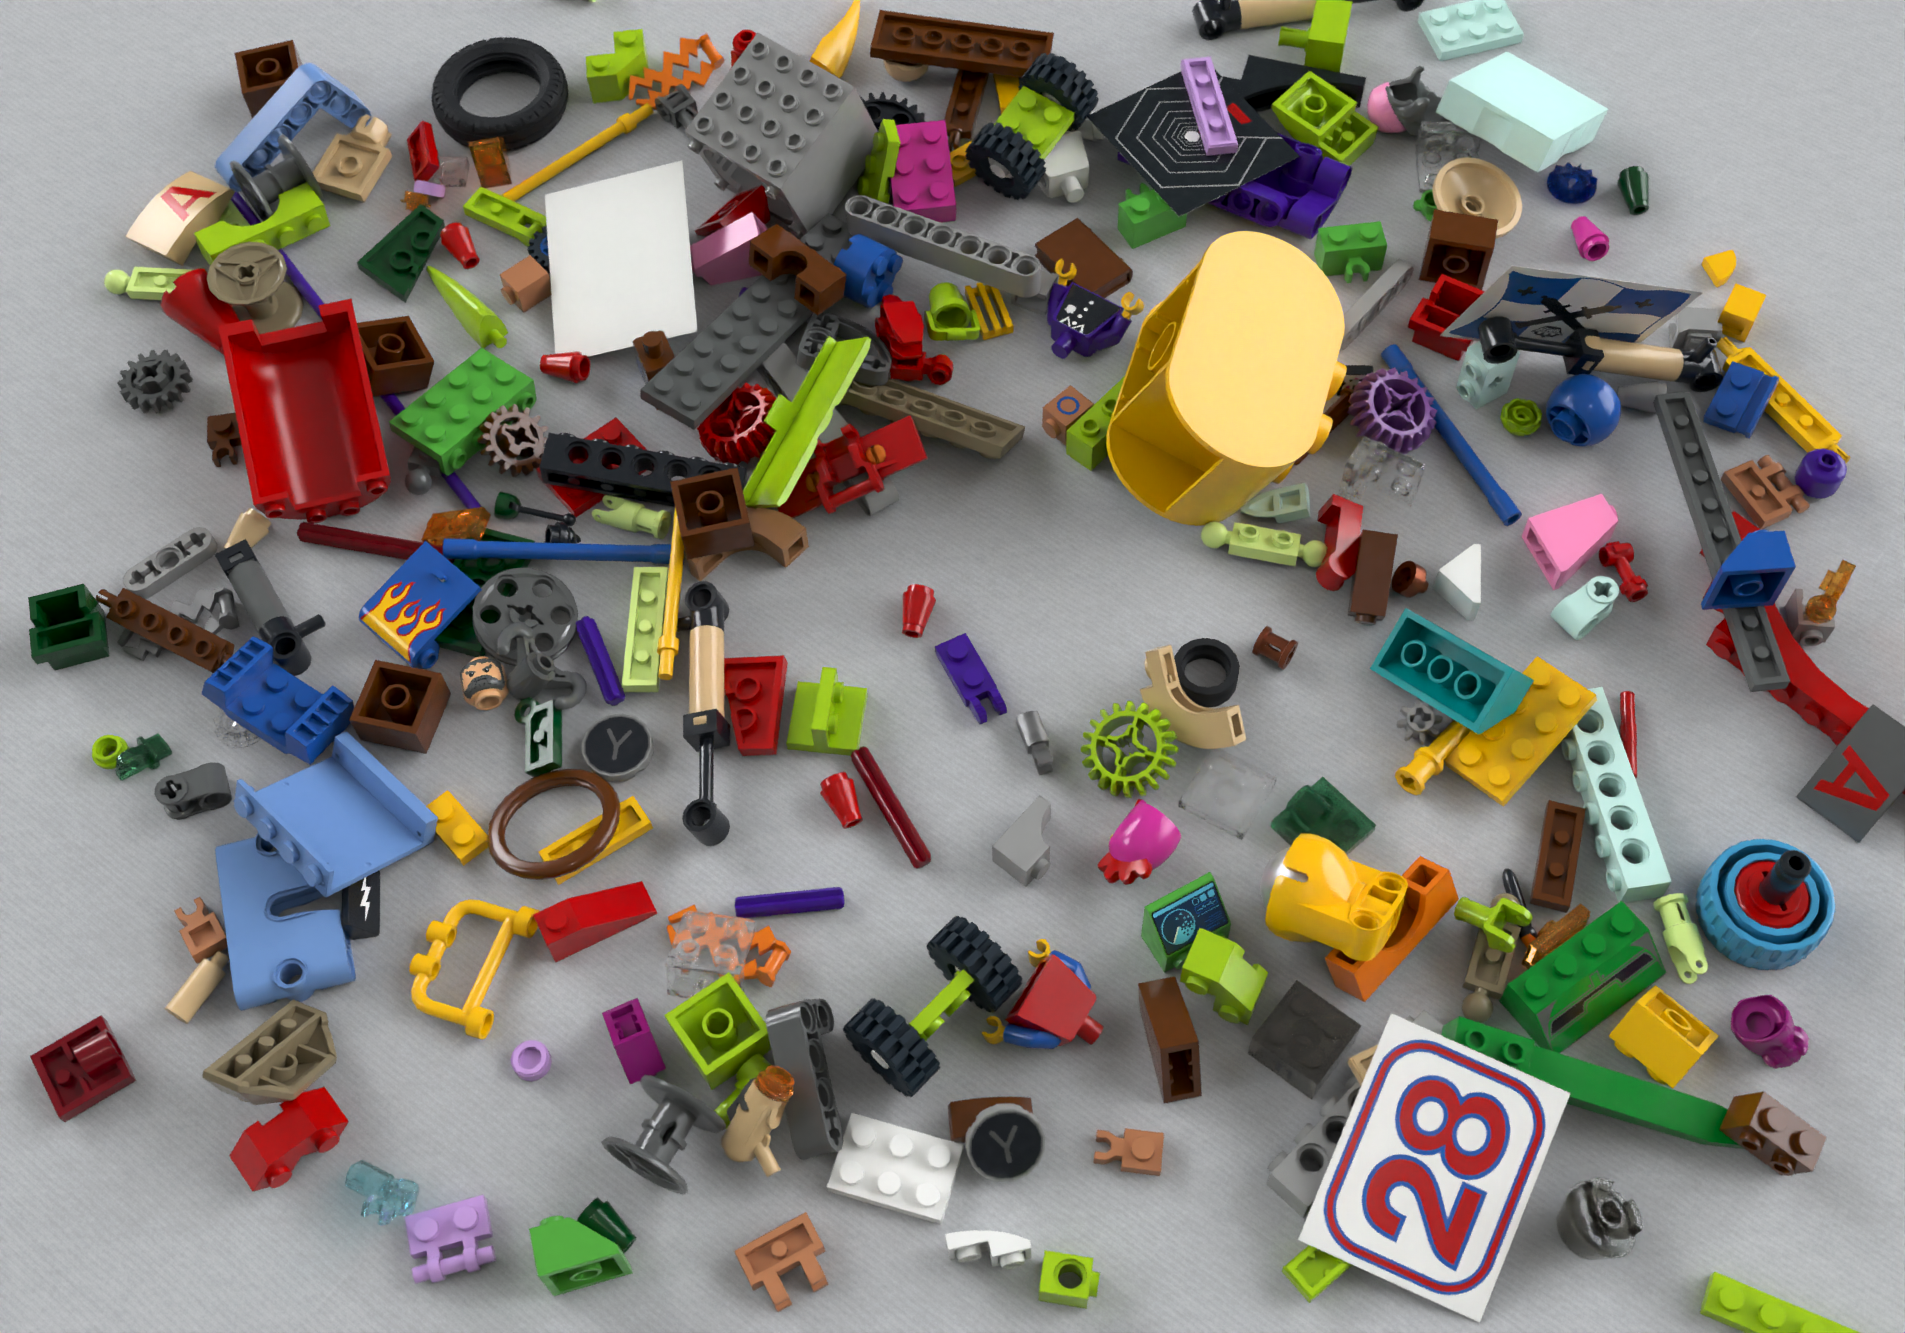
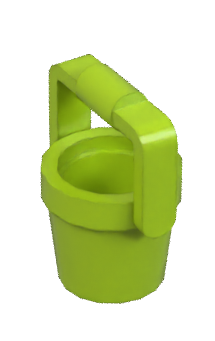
[924,282,980,341]

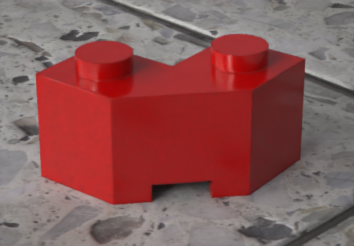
[229,1087,349,1192]

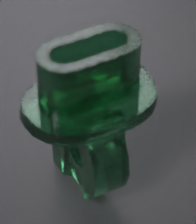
[115,733,172,781]

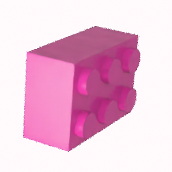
[889,120,956,222]

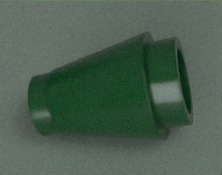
[1617,166,1649,215]
[577,1197,637,1254]

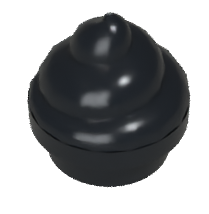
[545,522,581,543]

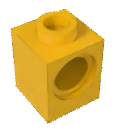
[1718,283,1767,342]

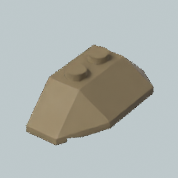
[202,999,337,1105]

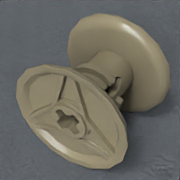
[207,242,304,334]

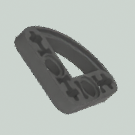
[796,312,891,386]

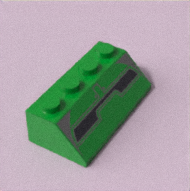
[1499,900,1666,1053]

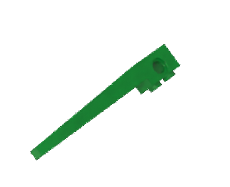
[1441,1016,1744,1149]

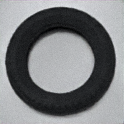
[432,37,568,152]

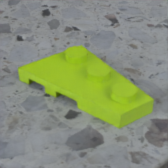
[857,119,901,204]

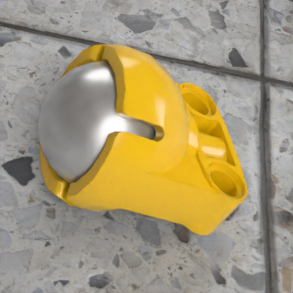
[1260,833,1408,961]

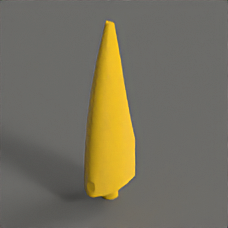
[810,0,860,78]

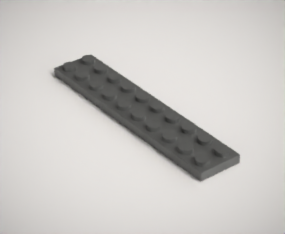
[640,213,853,430]

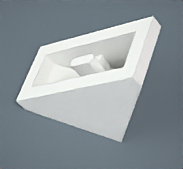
[1433,544,1481,621]

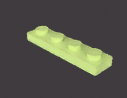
[622,567,669,692]

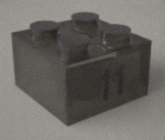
[1248,980,1362,1100]

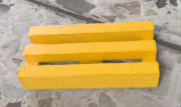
[964,282,1014,340]

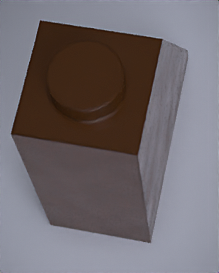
[1348,529,1398,625]
[1138,976,1202,1103]

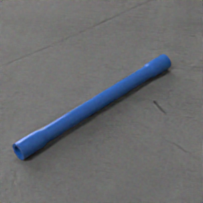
[1381,344,1522,526]
[443,538,685,565]

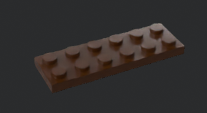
[870,10,1054,77]

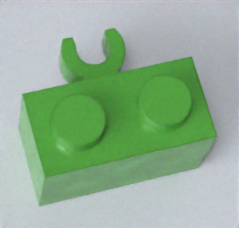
[1117,183,1187,249]
[1314,221,1387,283]

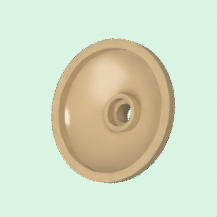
[1433,158,1522,238]

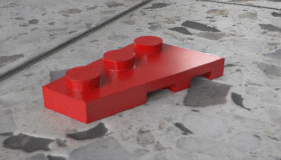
[724,655,788,756]

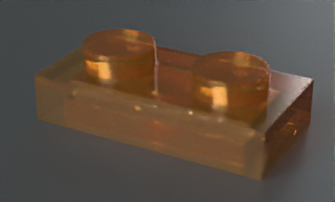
[421,507,491,546]

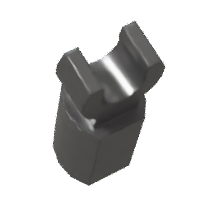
[1017,711,1053,776]

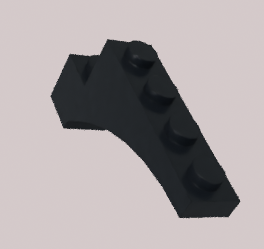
[1222,55,1366,112]

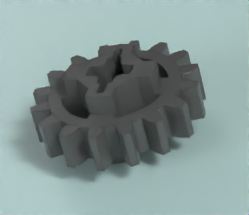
[118,350,193,414]

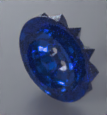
[1547,162,1598,204]

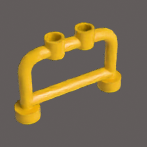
[409,899,540,1040]

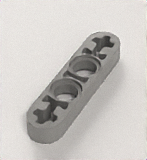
[1340,259,1414,350]

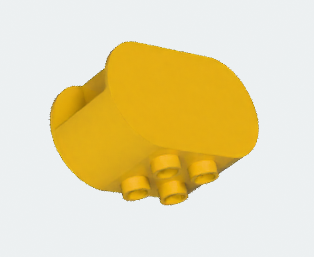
[1106,231,1347,526]

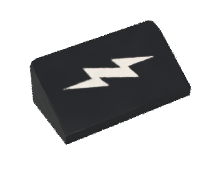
[341,871,380,940]

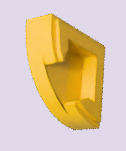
[1701,249,1736,288]

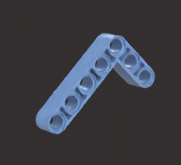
[215,63,371,192]

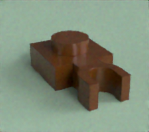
[207,413,242,467]

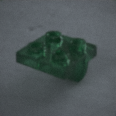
[1270,777,1376,855]

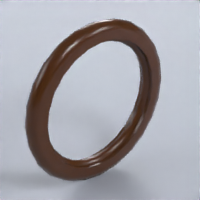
[487,769,620,880]

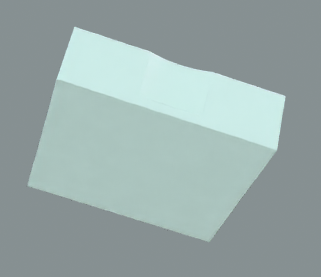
[1436,51,1608,173]

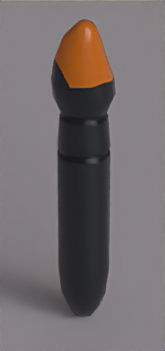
[1502,868,1538,953]

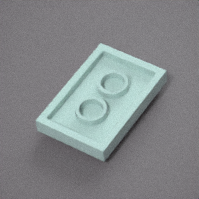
[1418,0,1524,61]

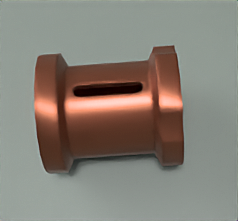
[1252,626,1298,670]

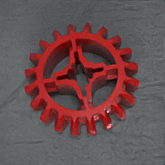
[697,382,776,465]

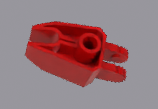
[875,294,924,360]

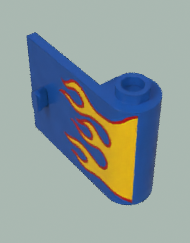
[359,541,482,669]

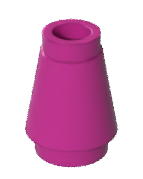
[1571,216,1609,261]

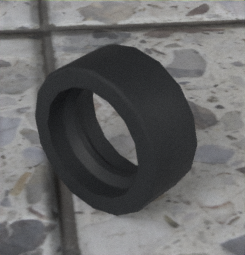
[1174,638,1240,708]

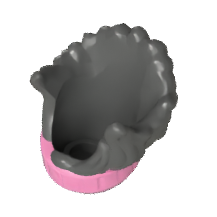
[1367,66,1452,136]

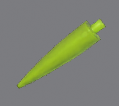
[426,265,508,349]

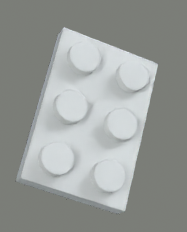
[827,1113,964,1225]

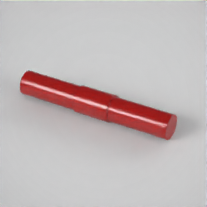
[1620,691,1637,778]

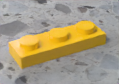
[538,796,653,885]

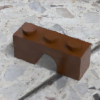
[748,223,846,316]

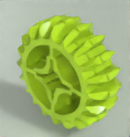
[1080,701,1179,799]

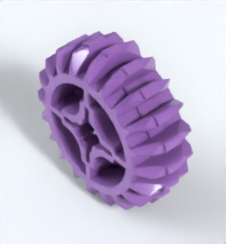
[1347,367,1437,456]

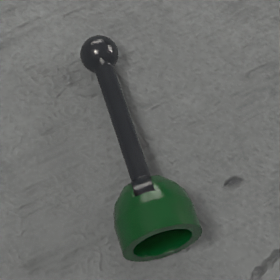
[494,492,576,526]

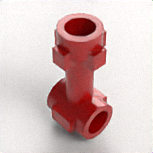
[1599,541,1648,602]

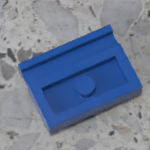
[1703,361,1779,439]

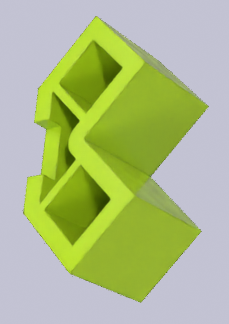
[585,29,649,103]
[1180,928,1268,1025]

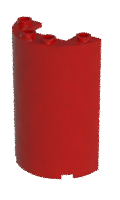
[218,299,391,523]

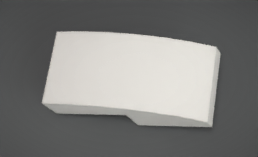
[945,1230,1031,1270]

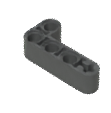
[766,999,843,1160]

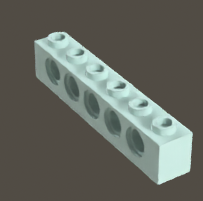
[1562,687,1672,903]

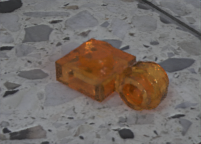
[1805,560,1856,624]

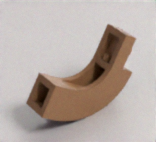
[687,507,809,581]

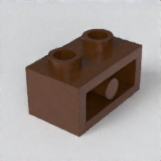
[1719,1091,1827,1176]

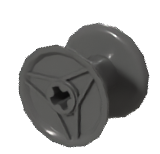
[230,134,324,221]
[601,1075,726,1195]

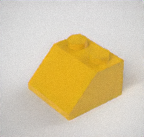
[1609,985,1719,1089]

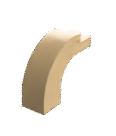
[1140,645,1246,749]

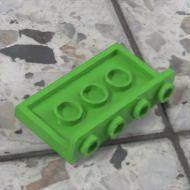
[389,347,537,476]

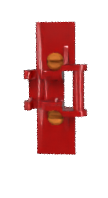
[777,415,928,518]

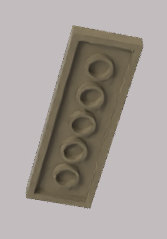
[839,378,1025,459]

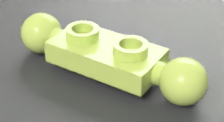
[104,267,192,300]
[1201,521,1327,567]

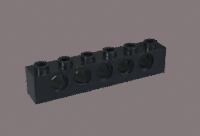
[539,433,747,507]

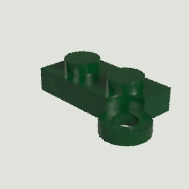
[514,697,562,777]

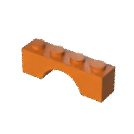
[1325,856,1459,1002]

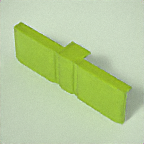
[743,336,871,508]

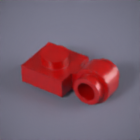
[890,351,954,385]

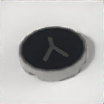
[582,714,654,782]
[965,1103,1045,1182]

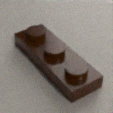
[1529,800,1586,913]

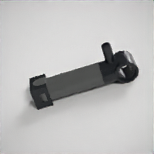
[214,539,326,676]

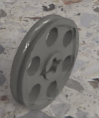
[472,568,578,666]

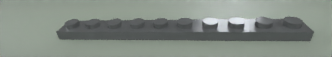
[1653,392,1790,692]

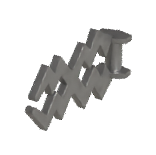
[117,586,240,661]

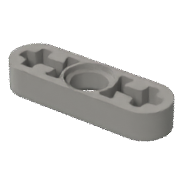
[123,527,217,599]

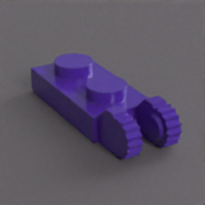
[935,633,1007,724]

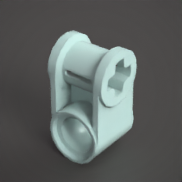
[1550,576,1619,640]

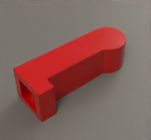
[1316,494,1363,591]

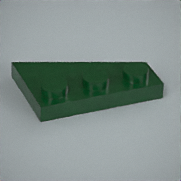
[357,204,445,303]

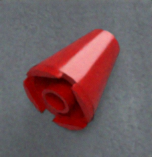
[161,268,240,355]

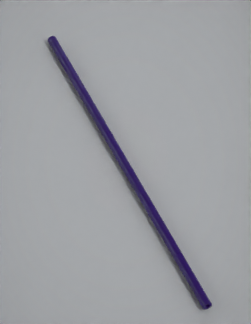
[231,192,484,517]

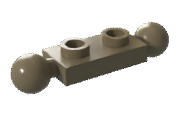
[1462,893,1521,1023]

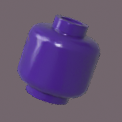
[1794,449,1847,499]

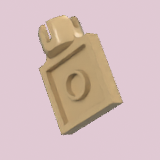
[312,115,392,202]

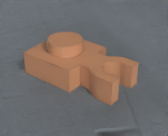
[174,897,228,964]
[1094,1128,1164,1176]

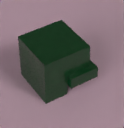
[28,583,109,671]

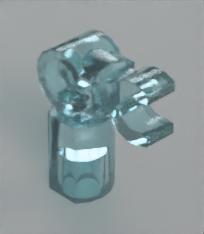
[345,1160,419,1226]

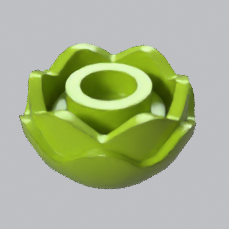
[1500,398,1542,436]

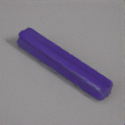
[576,616,625,706]
[735,887,845,919]

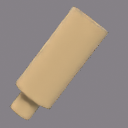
[164,951,229,1024]

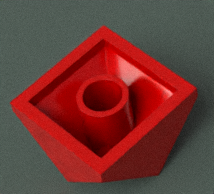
[694,185,771,236]

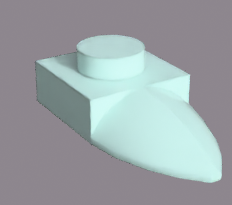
[1241,483,1311,524]

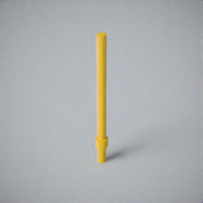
[501,103,654,202]
[657,508,685,680]

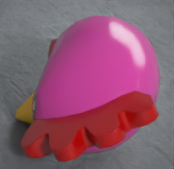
[1098,799,1181,885]

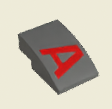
[1796,704,1905,843]

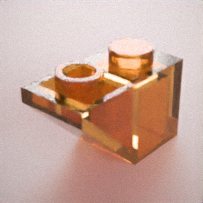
[468,137,512,188]

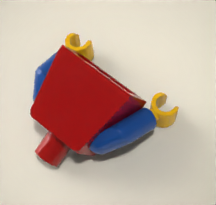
[981,939,1104,1049]

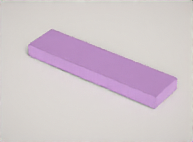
[1180,57,1238,156]

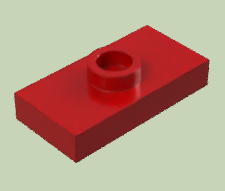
[407,120,440,182]

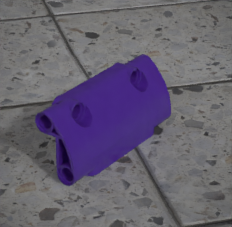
[1117,133,1352,240]

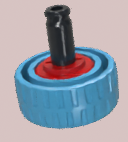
[1695,839,1836,970]

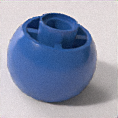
[1546,374,1621,447]

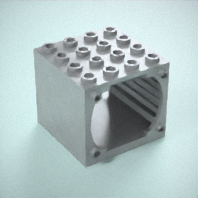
[684,33,878,236]

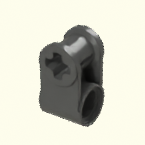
[154,762,232,820]

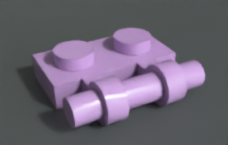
[405,1195,496,1284]

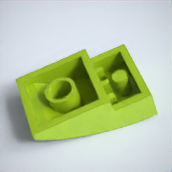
[1271,71,1379,166]

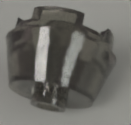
[1557,1178,1643,1260]

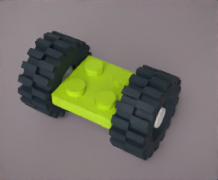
[965,53,1099,200]
[843,916,1022,1097]

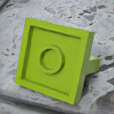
[786,667,868,756]

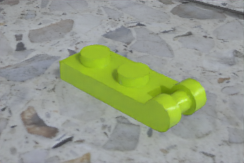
[462,186,547,247]

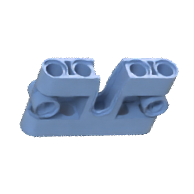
[215,833,356,1011]

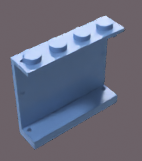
[234,731,438,898]

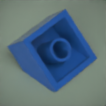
[1701,530,1796,610]

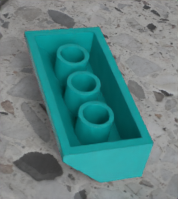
[1370,608,1534,735]

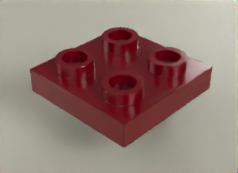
[30,1015,136,1122]

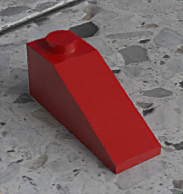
[533,881,658,963]

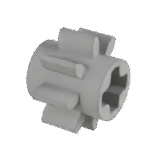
[1396,698,1443,745]

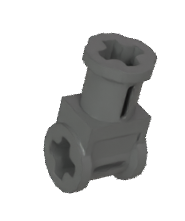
[655,84,699,129]

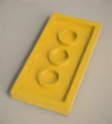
[1444,656,1597,807]

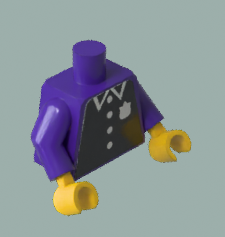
[1047,259,1144,359]

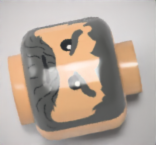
[460,656,509,710]

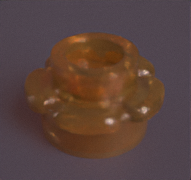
[400,191,431,211]

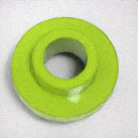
[92,735,129,769]

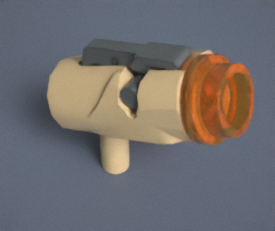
[721,1065,794,1177]

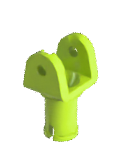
[1454,897,1533,953]

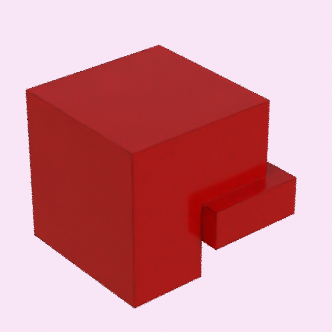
[1408,274,1485,361]

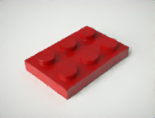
[536,417,647,518]

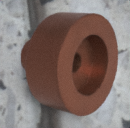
[1391,561,1429,598]

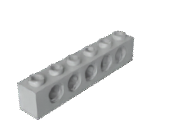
[1266,1010,1443,1218]

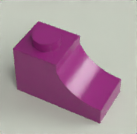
[602,998,666,1085]

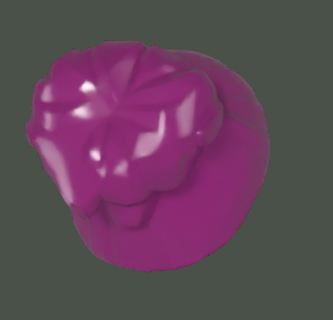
[1731,995,1809,1069]

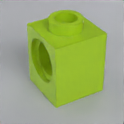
[1038,1250,1100,1309]

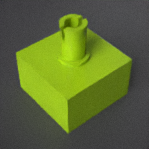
[1278,0,1352,72]

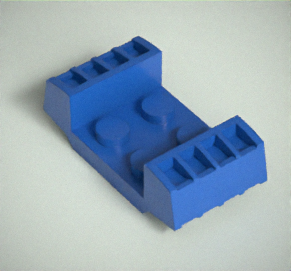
[202,636,354,765]

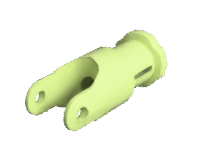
[592,495,671,539]
[1653,893,1708,984]

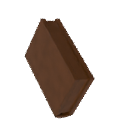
[1035,218,1133,298]

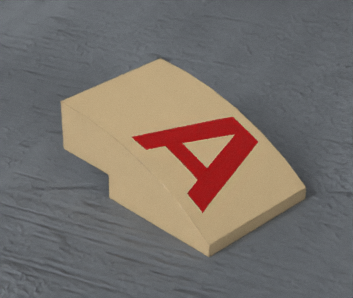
[125,171,235,266]

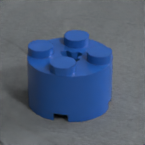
[834,234,903,308]

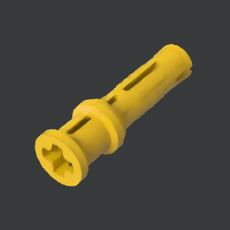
[1395,720,1471,795]

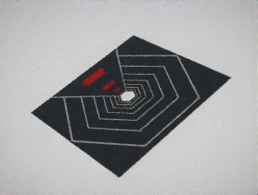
[1086,70,1300,217]

